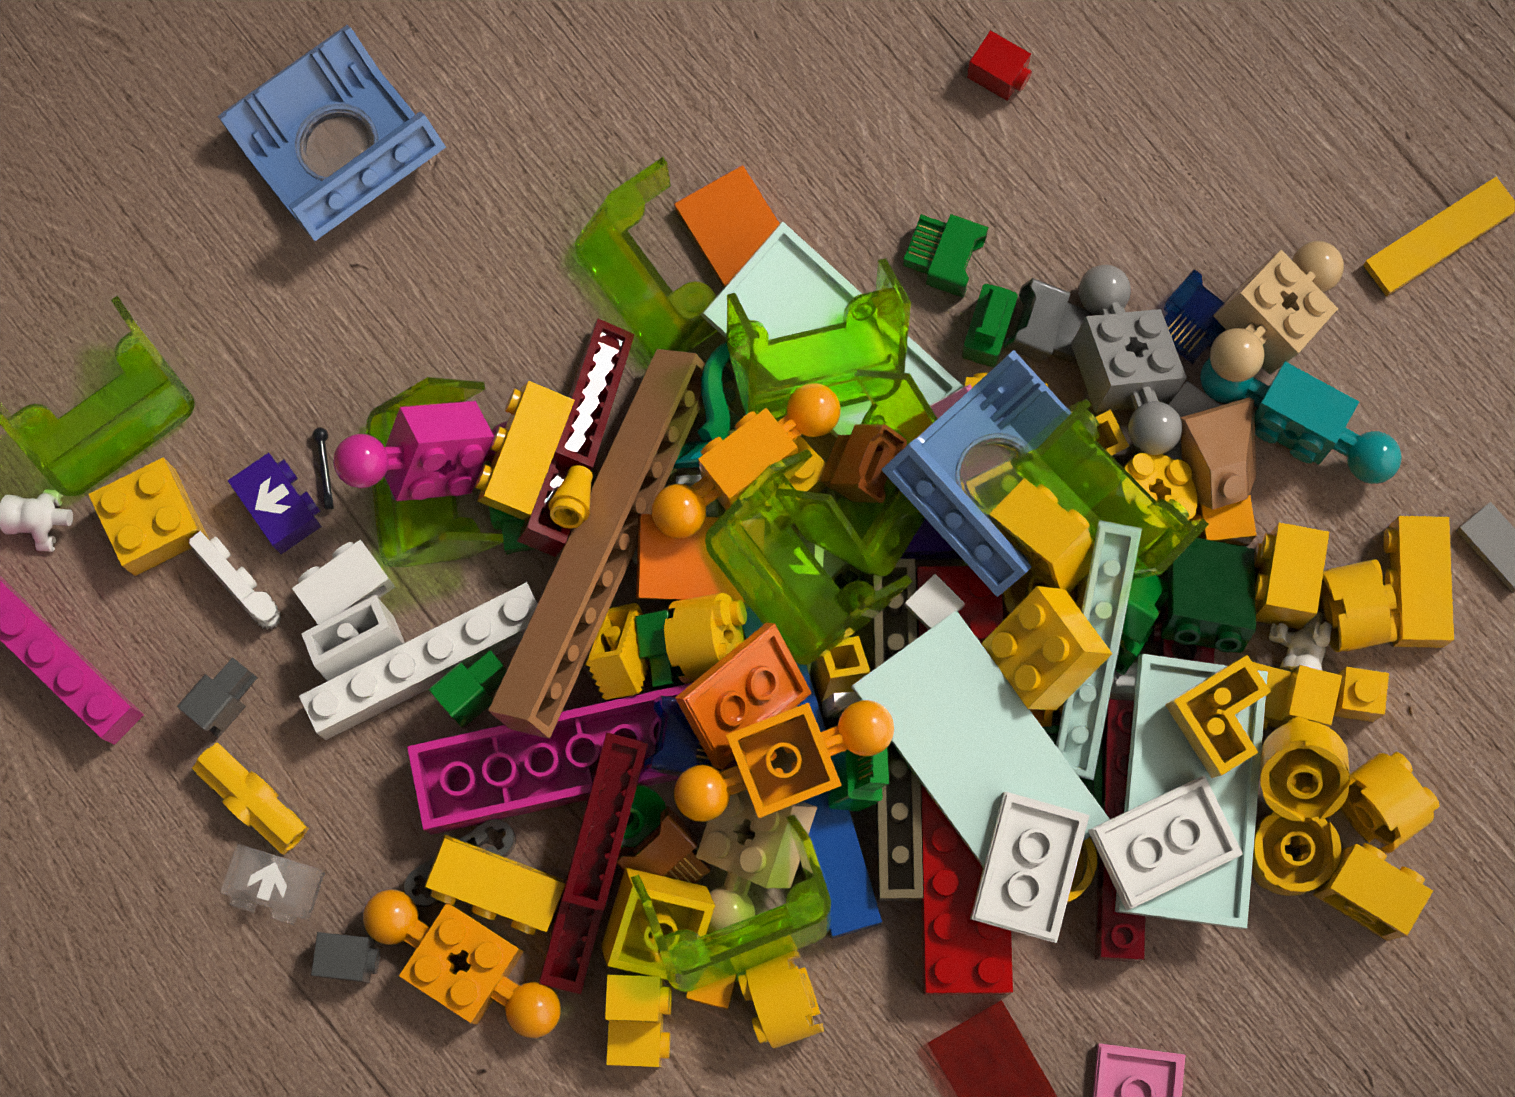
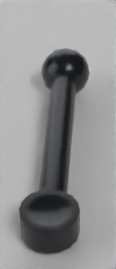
[312,427,334,510]

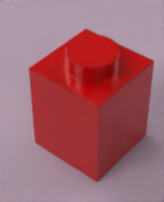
[967,30,1032,101]

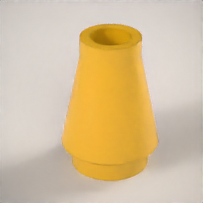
[549,465,593,529]

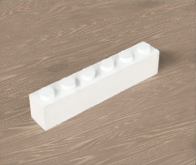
[299,582,538,740]

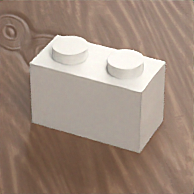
[292,540,395,624]
[301,595,405,681]

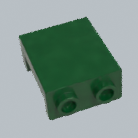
[1160,533,1256,653]

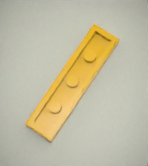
[1363,176,1515,297]

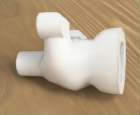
[0,489,73,552]
[1269,611,1332,672]

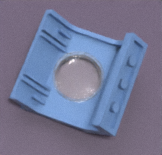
[217,25,446,241]
[881,350,1128,597]

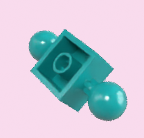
[1200,357,1402,484]

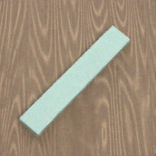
[1056,520,1142,780]

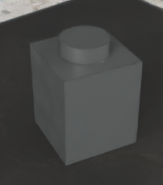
[311,932,380,983]

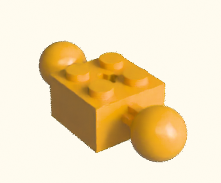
[652,383,841,538]
[674,700,894,822]
[363,890,561,1038]

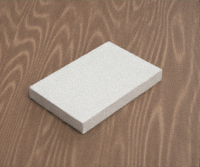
[1088,775,1243,910]
[970,791,1090,943]

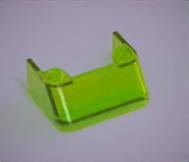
[575,157,717,358]
[726,258,911,422]
[0,295,195,496]
[775,369,938,576]
[366,377,504,568]
[1010,399,1209,580]
[705,449,913,665]
[630,815,831,992]

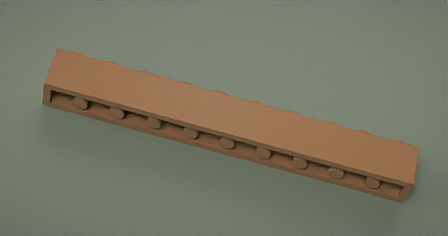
[488,349,705,739]

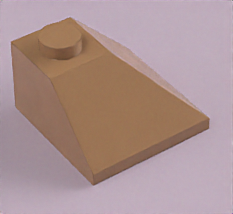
[1180,397,1257,510]

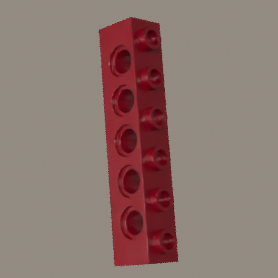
[1095,699,1146,962]

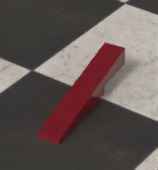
[517,318,635,557]
[539,732,648,994]

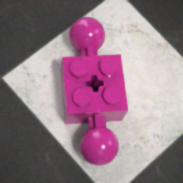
[333,401,508,501]

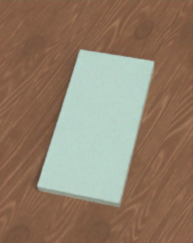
[701,222,964,446]
[851,610,1110,868]
[1115,654,1268,929]

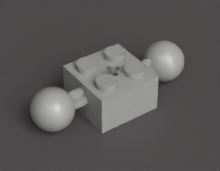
[1071,265,1187,455]

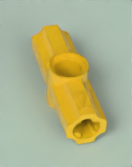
[192,742,309,855]

